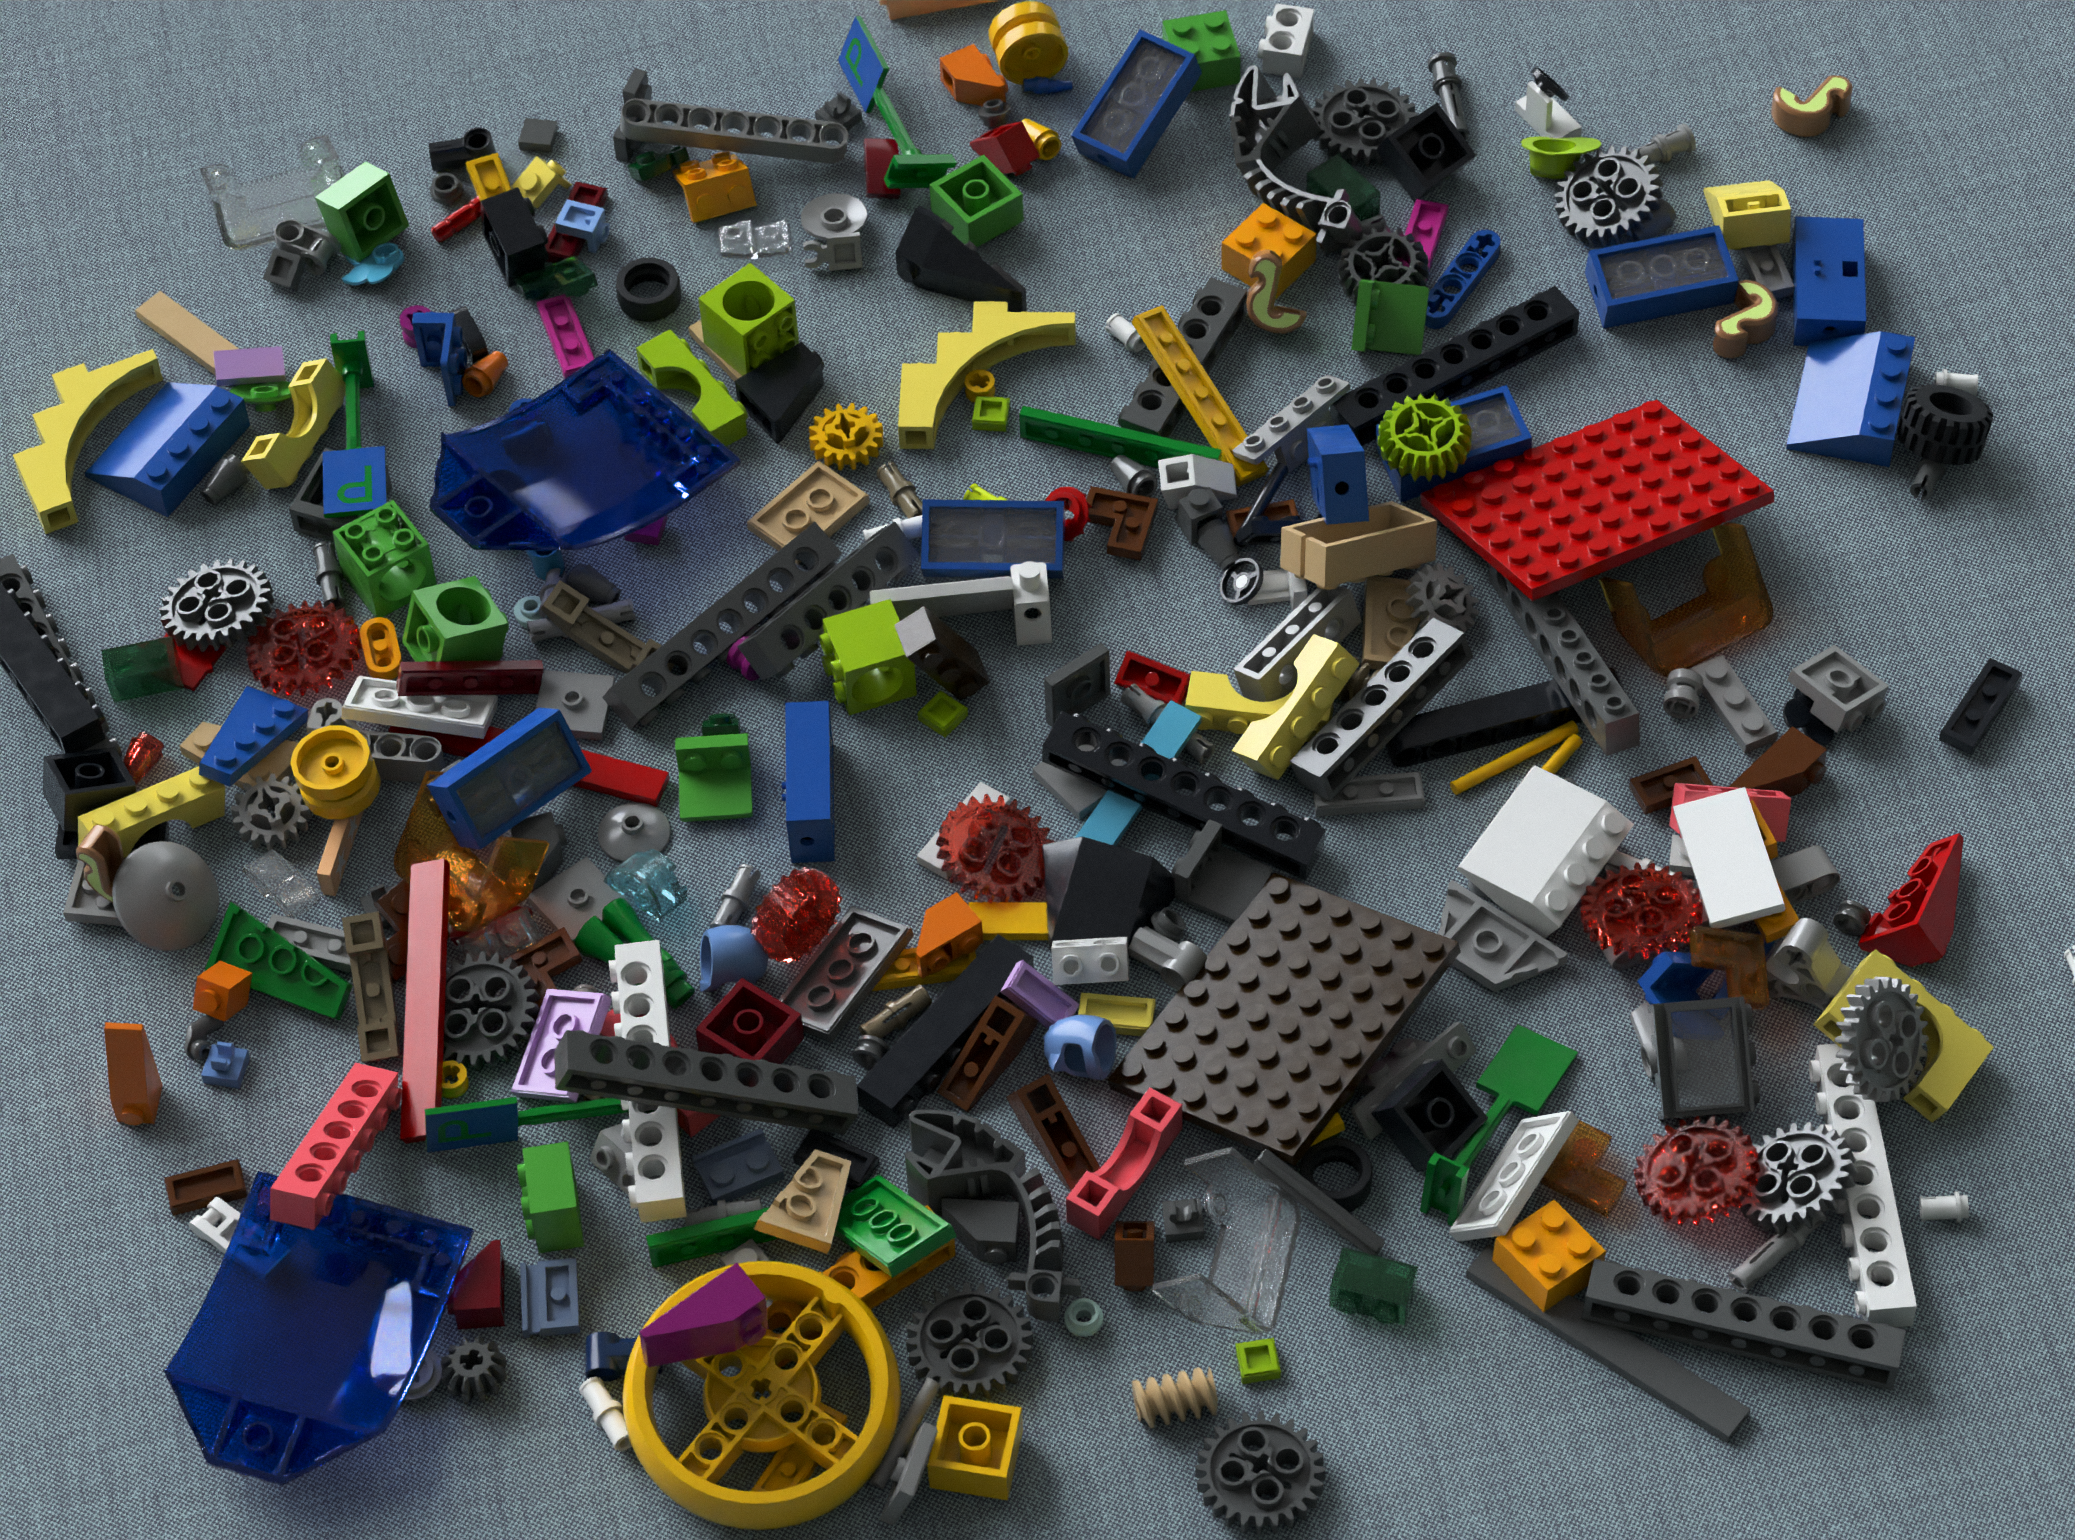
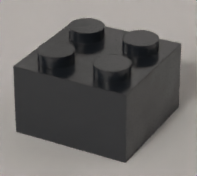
[1375,102,1477,203]
[481,187,549,288]
[43,747,136,832]
[1371,1059,1488,1172]

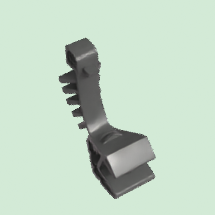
[1229,65,1362,251]
[905,1110,1081,1322]

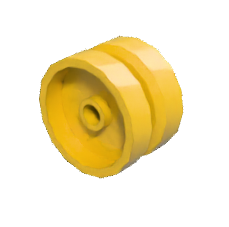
[988,1,1068,85]
[290,725,381,819]

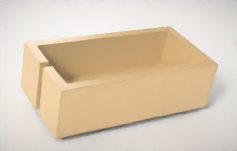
[1280,501,1437,590]

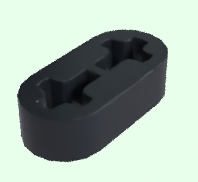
[449,306,489,363]

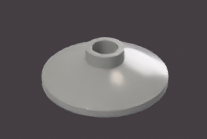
[801,193,868,240]
[598,802,671,864]

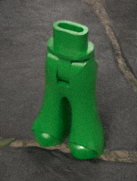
[575,898,695,1009]

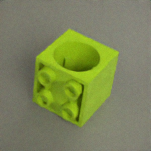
[698,263,799,376]
[819,599,917,716]

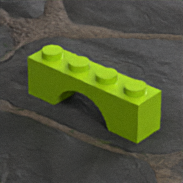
[636,329,748,454]

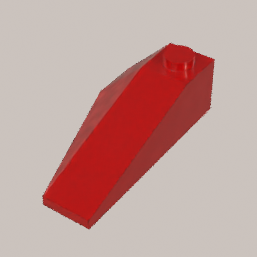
[1858,833,1964,967]

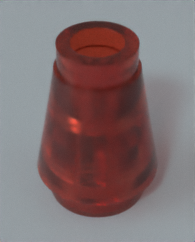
[123,732,164,786]

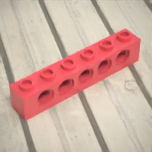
[270,1063,402,1230]

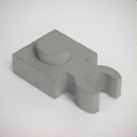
[803,232,863,271]

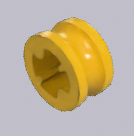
[964,369,995,403]
[442,1060,469,1099]

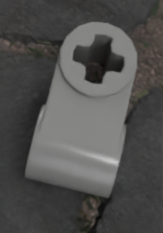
[274,219,341,275]

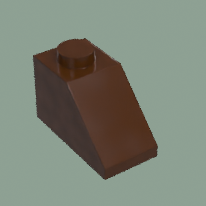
[1115,1221,1155,1291]

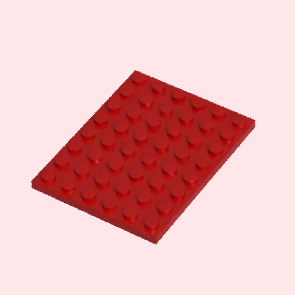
[1420,399,1774,601]

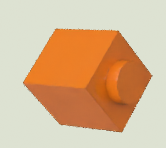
[193,961,252,1022]

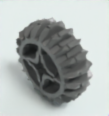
[1338,225,1429,306]

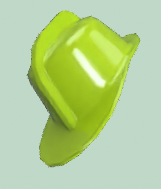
[1521,136,1602,179]

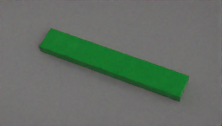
[1019,406,1222,468]

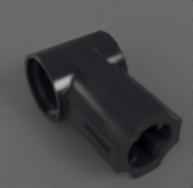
[428,128,496,171]

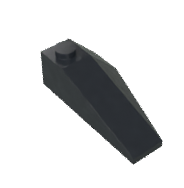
[896,205,1027,312]

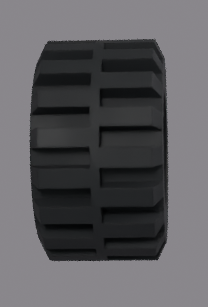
[1897,384,1993,465]

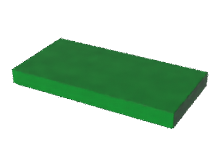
[834,1175,957,1278]

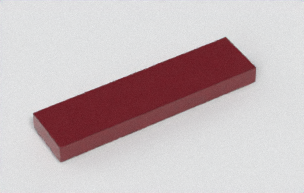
[396,660,544,696]

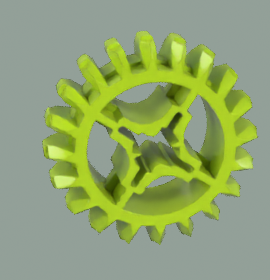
[1378,393,1472,482]

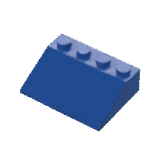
[1786,331,1915,467]
[85,382,250,517]

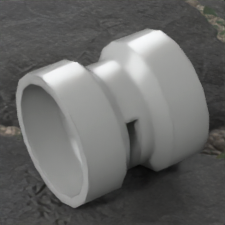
[1663,668,1703,719]

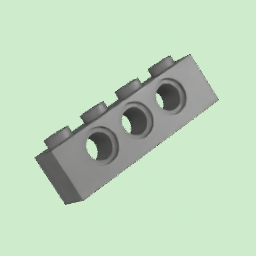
[1233,585,1362,702]

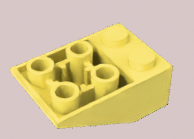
[1704,180,1791,250]

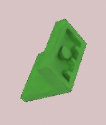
[1351,279,1429,355]
[675,733,753,822]

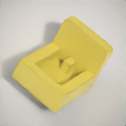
[512,156,572,209]

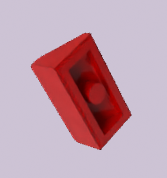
[1114,650,1191,705]

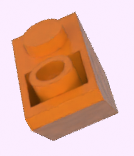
[939,44,1008,106]
[916,892,984,979]

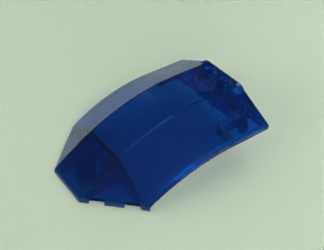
[429,349,741,550]
[163,1171,474,1486]

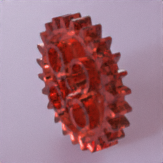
[245,600,362,697]
[936,794,1054,904]
[1580,862,1703,959]
[1633,1116,1761,1226]

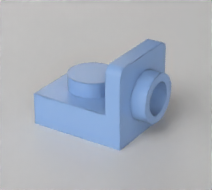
[555,199,610,253]

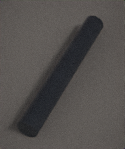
[1233,463,1289,547]

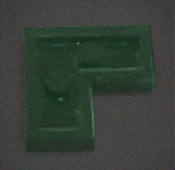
[514,256,598,300]

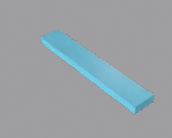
[1075,700,1202,846]

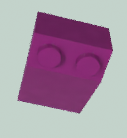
[639,1262,769,1368]

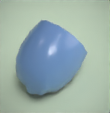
[699,925,770,992]
[1043,1014,1117,1081]

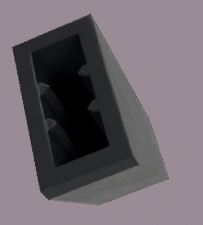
[735,342,824,444]

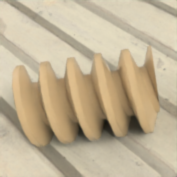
[1132,1367,1218,1428]

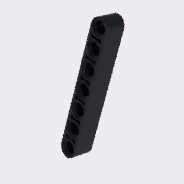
[1385,667,1625,768]

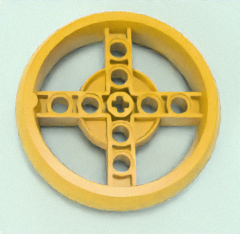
[623,1261,901,1530]

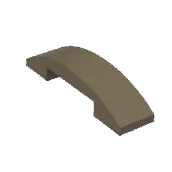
[541,580,675,674]
[342,911,400,1063]

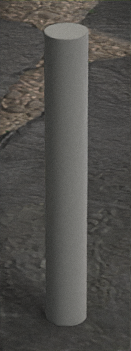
[869,1378,941,1489]

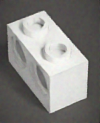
[1258,4,1314,78]
[1051,937,1130,985]

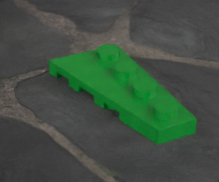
[204,902,353,1020]

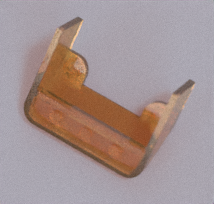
[1599,522,1774,677]
[394,770,550,932]

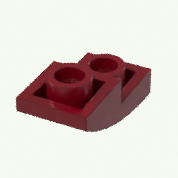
[864,138,900,199]

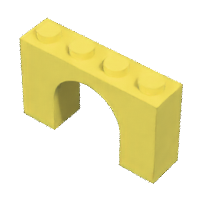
[1814,949,1994,1123]

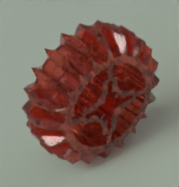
[750,866,842,964]

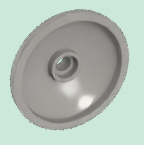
[112,841,219,951]

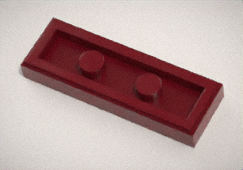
[545,181,608,267]

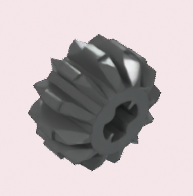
[440,1335,507,1404]

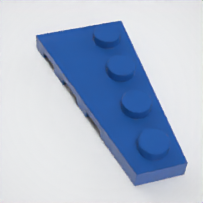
[199,686,308,787]

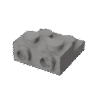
[1787,644,1889,733]

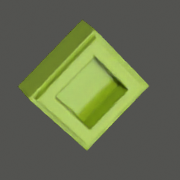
[972,396,1010,432]
[917,690,968,738]
[1235,1338,1281,1384]

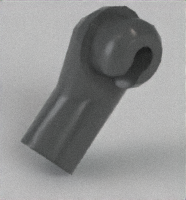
[184,1015,224,1060]

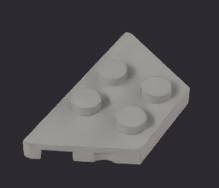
[1438,880,1568,992]

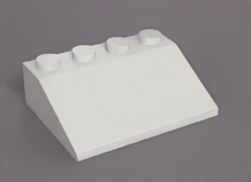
[1457,765,1634,938]

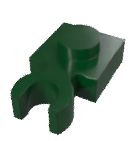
[627,145,690,182]
[702,713,740,736]

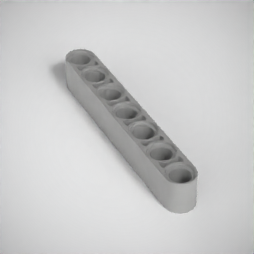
[620,98,849,164]
[1595,845,1841,971]

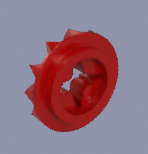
[1045,486,1092,542]

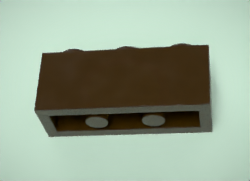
[894,606,990,701]

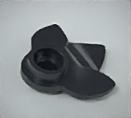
[1783,688,1834,746]

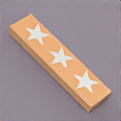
[317,810,364,896]

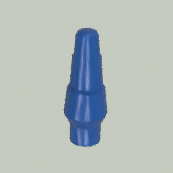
[1023,76,1073,94]

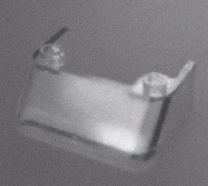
[1152,1147,1301,1335]

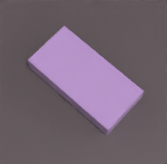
[213,346,285,386]
[1000,960,1079,1029]

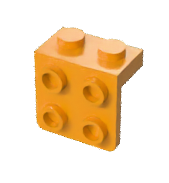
[673,151,757,223]

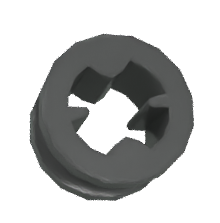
[1833,900,1871,936]
[852,1035,890,1070]

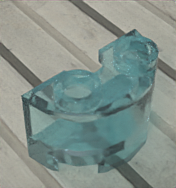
[603,849,687,921]

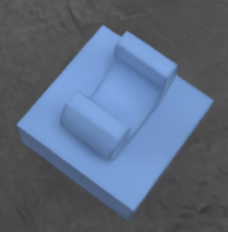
[201,1041,250,1089]

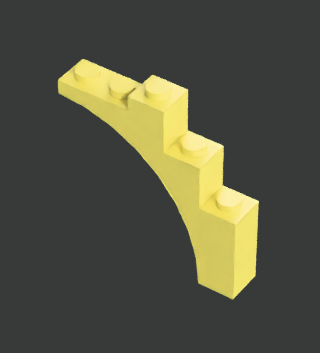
[898,301,1076,449]
[13,349,163,534]

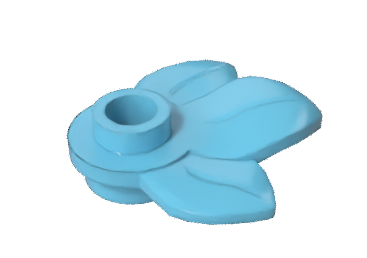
[342,243,405,285]

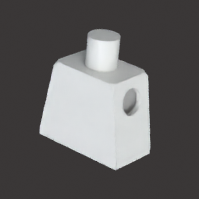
[1010,561,1052,646]

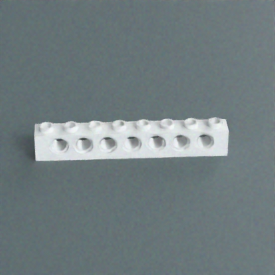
[609,940,687,1223]
[1809,1044,1917,1327]

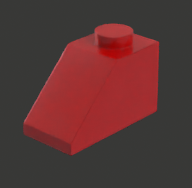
[969,121,1040,176]

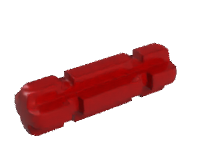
[431,197,481,243]

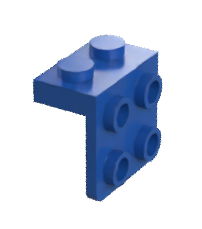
[412,312,467,406]
[1637,951,1724,1041]

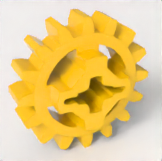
[809,403,884,471]

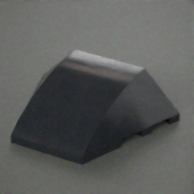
[1042,836,1175,959]

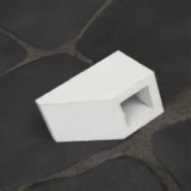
[1158,454,1238,510]

